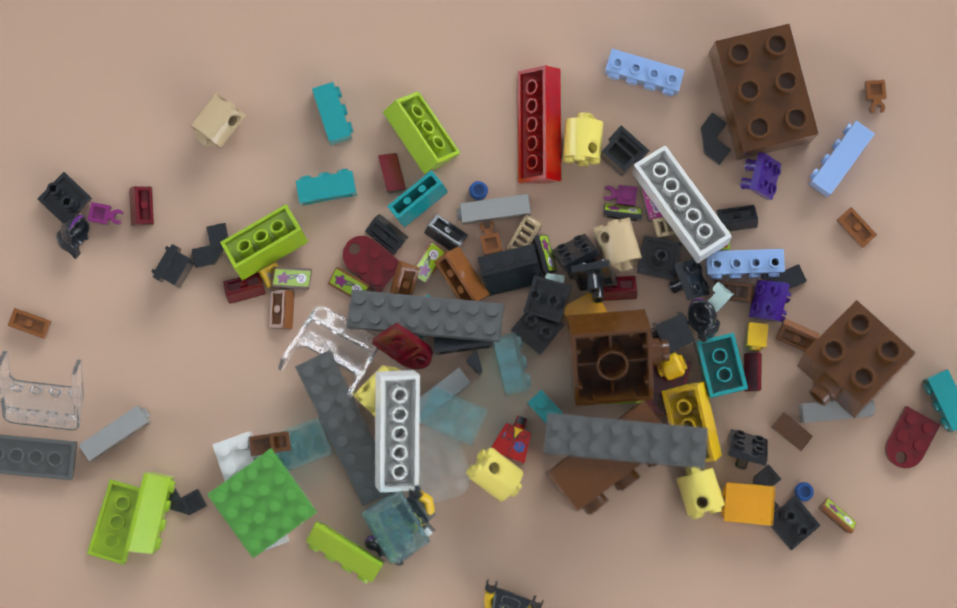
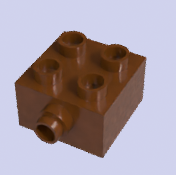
[797,300,916,419]
[567,309,670,406]

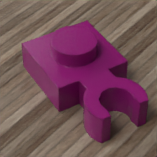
[603,185,638,207]
[87,202,124,225]

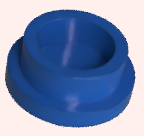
[469,181,488,200]
[794,482,814,501]

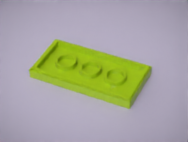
[87,479,140,565]

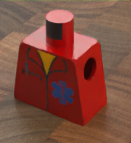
[491,415,531,464]

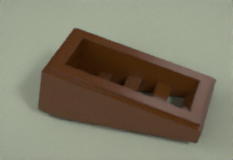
[713,280,754,304]

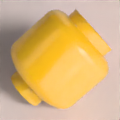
[657,352,687,380]

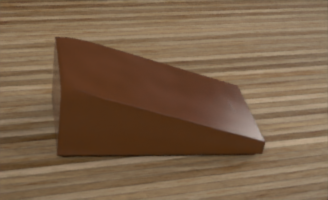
[771,412,813,451]

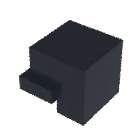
[601,125,650,177]
[151,244,194,289]
[651,311,695,352]

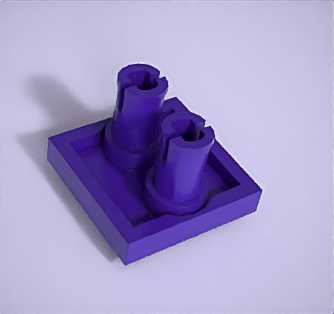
[740,152,781,200]
[748,280,791,322]

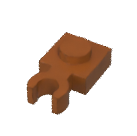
[864,80,887,114]
[480,220,503,256]

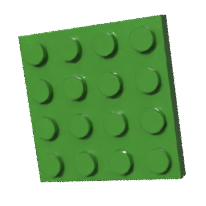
[207,448,318,558]

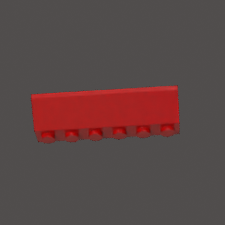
[518,65,561,184]

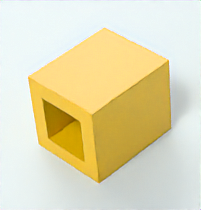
[744,322,769,352]

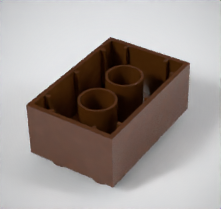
[709,24,819,160]
[546,401,662,515]

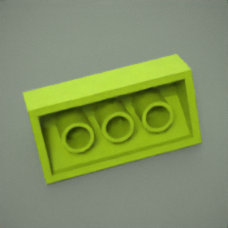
[383,91,460,174]
[220,204,309,281]
[125,471,176,554]
[306,521,385,584]

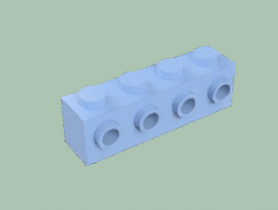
[604,49,685,96]
[809,121,875,197]
[705,249,785,280]

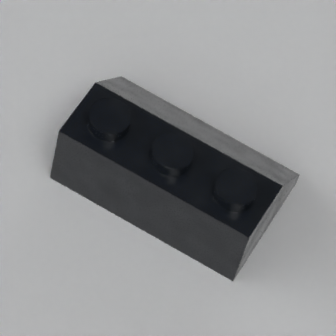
[478,244,543,296]
[433,337,493,355]

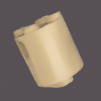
[190,92,246,149]
[593,218,642,273]

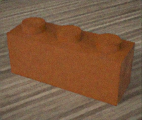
[434,247,490,301]

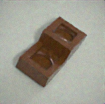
[248,431,291,456]

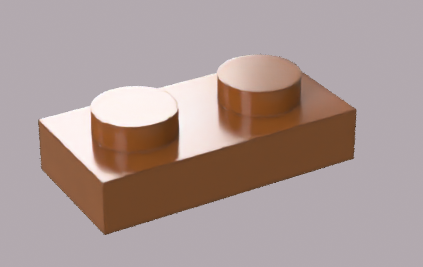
[836,207,877,248]
[7,308,52,339]

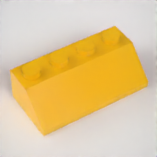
[661,381,722,462]

